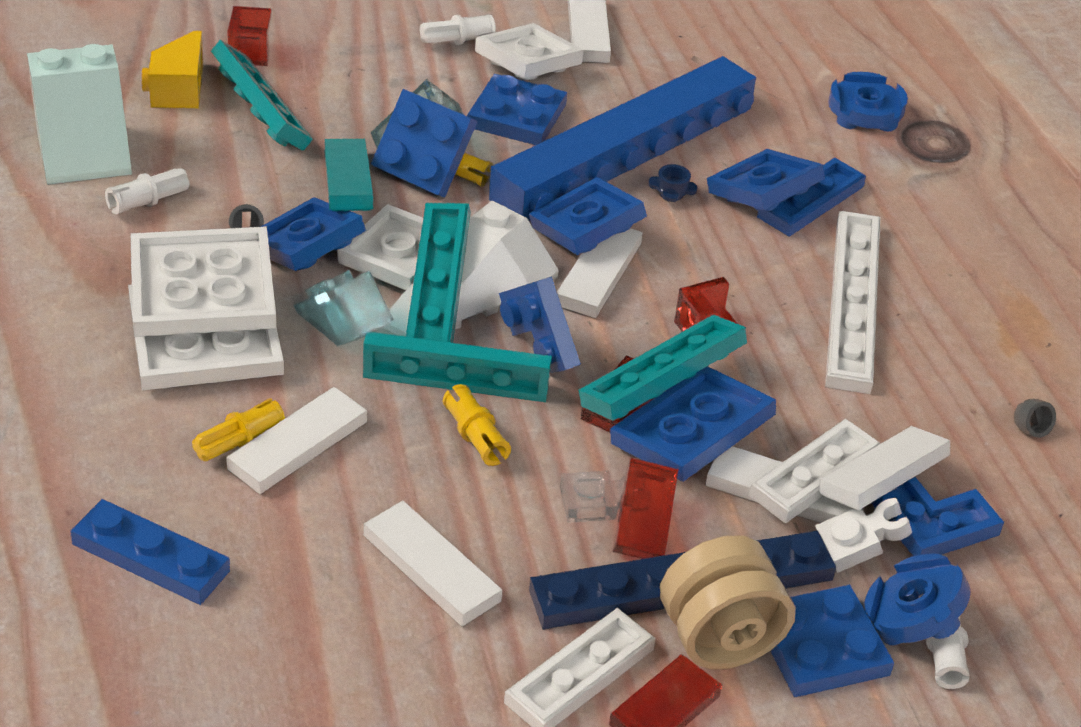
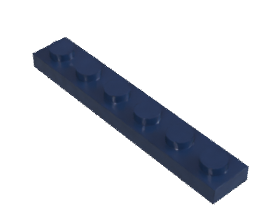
[529,531,836,630]

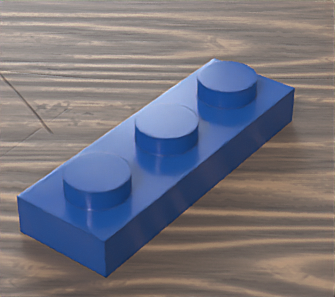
[70,499,230,605]

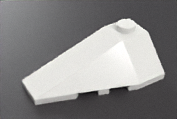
[381,201,559,336]

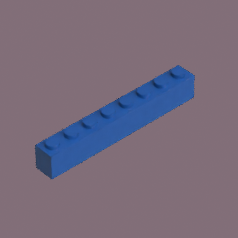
[489,56,756,221]

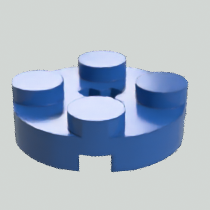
[828,72,908,132]
[865,554,971,645]

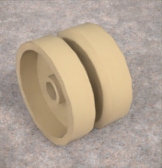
[660,536,796,670]

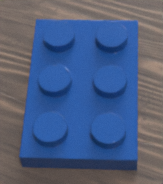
[610,366,776,482]

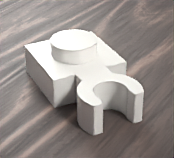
[815,498,912,573]

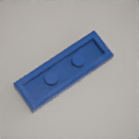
[757,158,866,237]

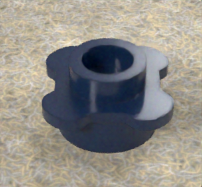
[648,164,698,202]

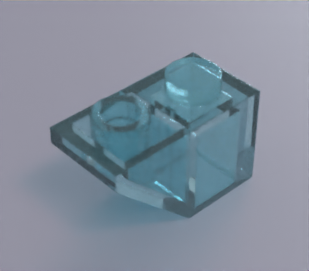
[294,270,394,346]

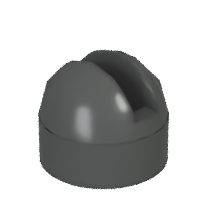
[229,204,264,228]
[1014,399,1056,438]

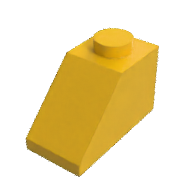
[142,31,204,108]

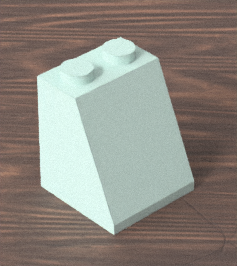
[27,44,132,185]

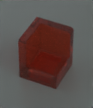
[227,6,272,66]
[674,277,738,332]

